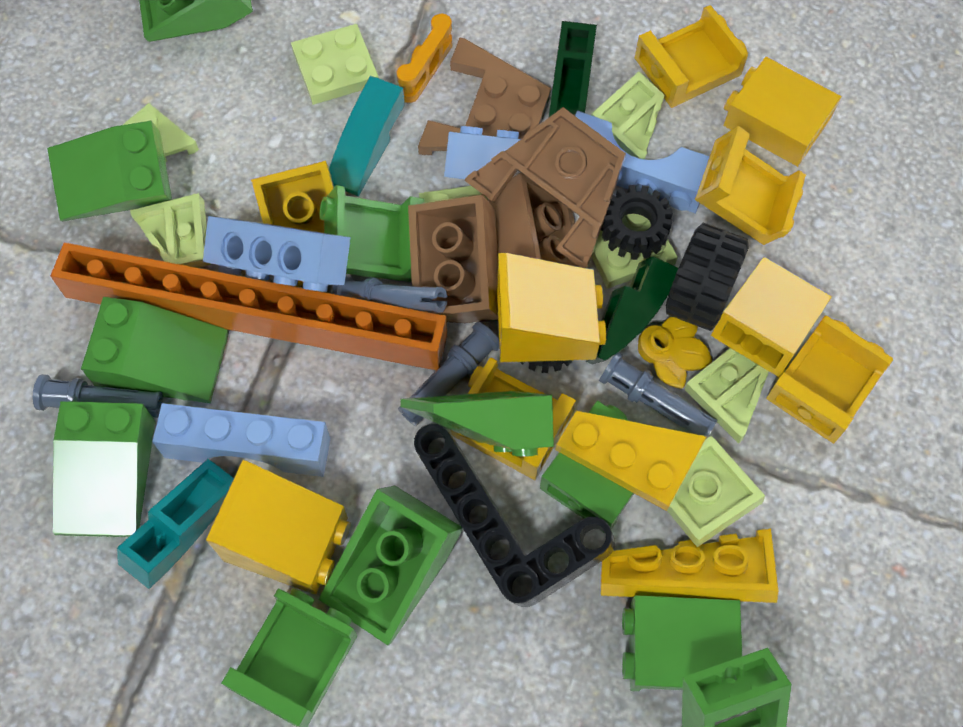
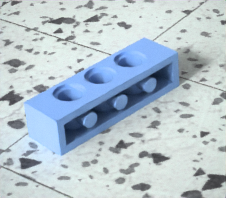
[203,216,351,292]

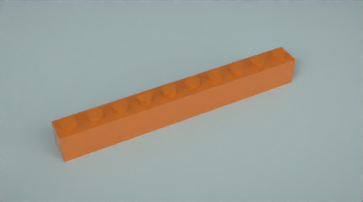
[50,242,447,371]

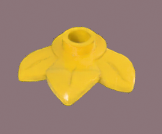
[638,317,712,389]

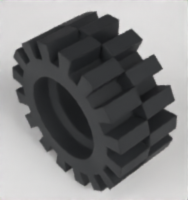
[601,185,673,260]

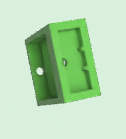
[682,648,792,727]

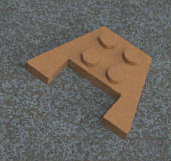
[418,37,551,155]
[465,107,626,269]

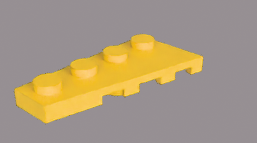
[601,528,779,603]

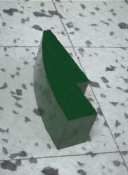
[548,21,597,118]
[586,256,678,365]

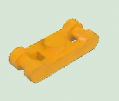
[397,13,452,103]

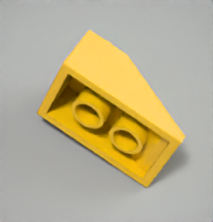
[251,161,334,287]

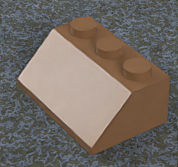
[489,173,578,267]
[408,194,498,324]

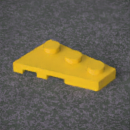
[555,410,707,511]

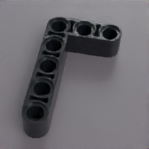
[414,424,615,607]

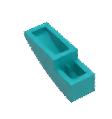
[329,75,405,197]
[117,459,234,589]

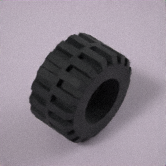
[665,223,749,331]

